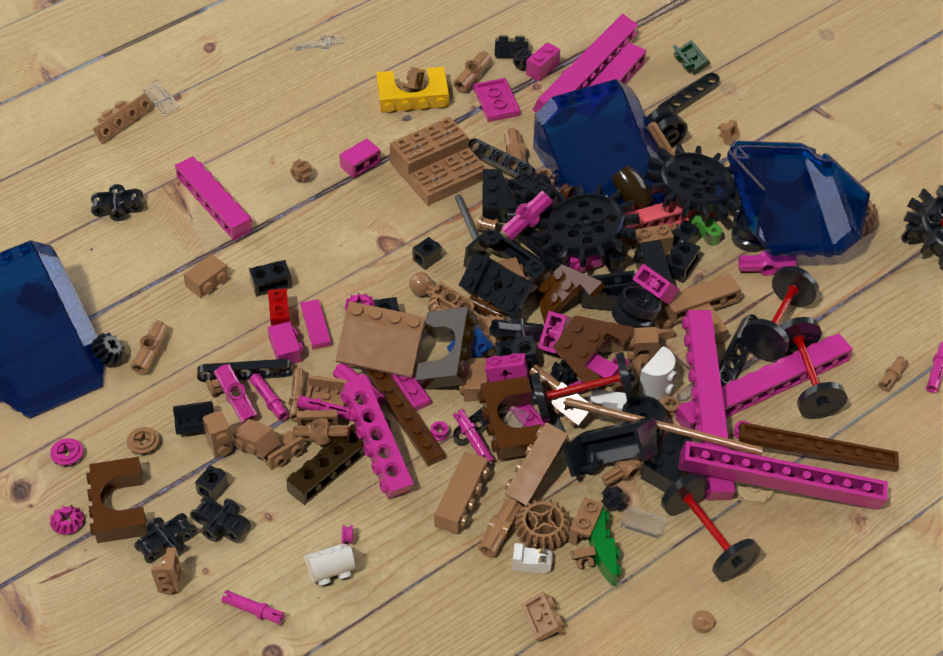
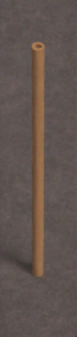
[565,397,763,456]

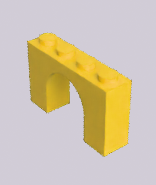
[376,67,449,113]

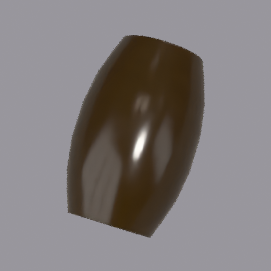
[611,165,653,211]

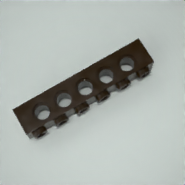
[286,416,391,506]

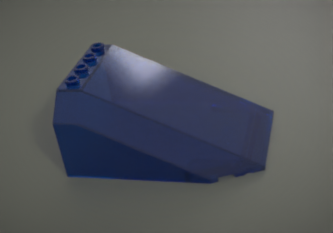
[533,79,666,213]
[727,140,870,257]
[0,240,105,419]

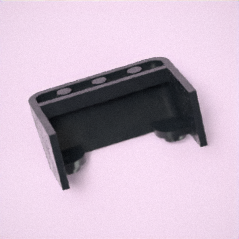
[463,229,553,305]
[562,416,657,477]

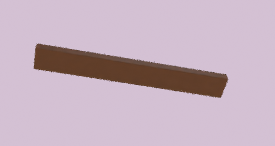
[362,368,445,466]
[739,422,899,472]

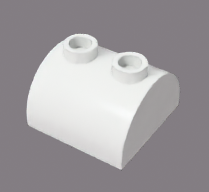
[638,346,678,400]
[303,543,355,585]

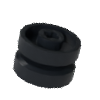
[642,106,688,150]
[731,206,774,252]
[612,286,661,328]
[621,395,666,443]

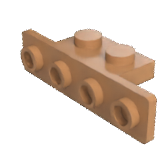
[93,93,154,143]

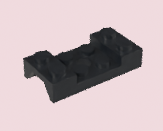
[459,252,538,319]

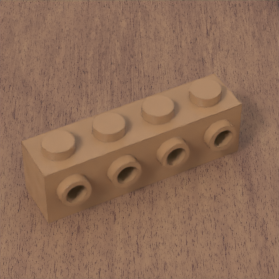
[662,274,741,325]
[504,422,569,507]
[434,451,490,534]

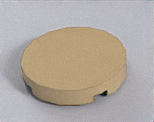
[734,481,774,506]

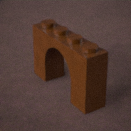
[477,376,542,460]
[86,457,148,543]

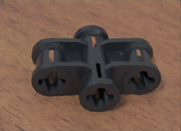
[508,170,557,205]
[91,184,144,221]
[190,497,252,543]
[134,513,197,563]

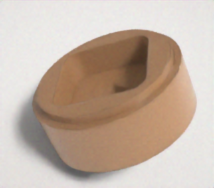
[692,610,714,633]

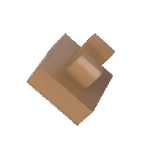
[718,120,740,145]
[570,546,596,569]

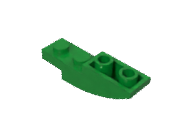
[588,503,621,586]

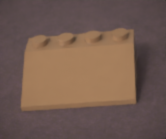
[335,301,425,378]

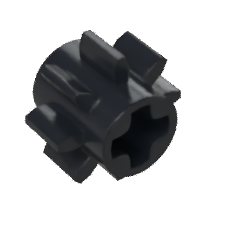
[513,48,532,70]
[550,360,575,384]
[601,485,627,511]

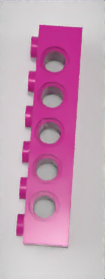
[341,377,414,499]

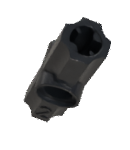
[489,319,544,342]

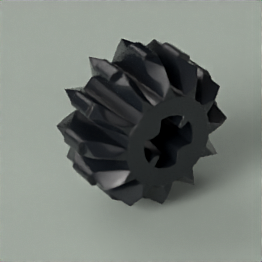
[91,332,125,366]

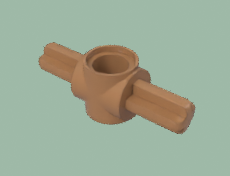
[292,418,350,445]
[601,457,644,485]

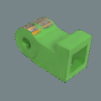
[688,212,722,246]

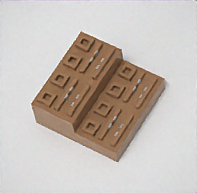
[390,117,488,206]

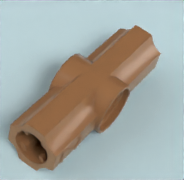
[453,51,492,92]
[504,128,527,172]
[131,320,169,375]
[479,498,522,558]

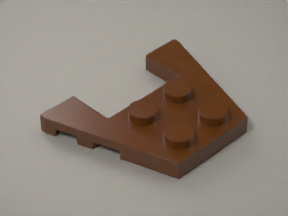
[535,265,605,324]
[553,315,634,392]

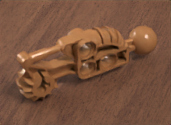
[409,272,510,356]

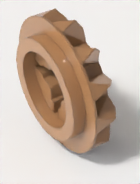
[127,427,159,455]

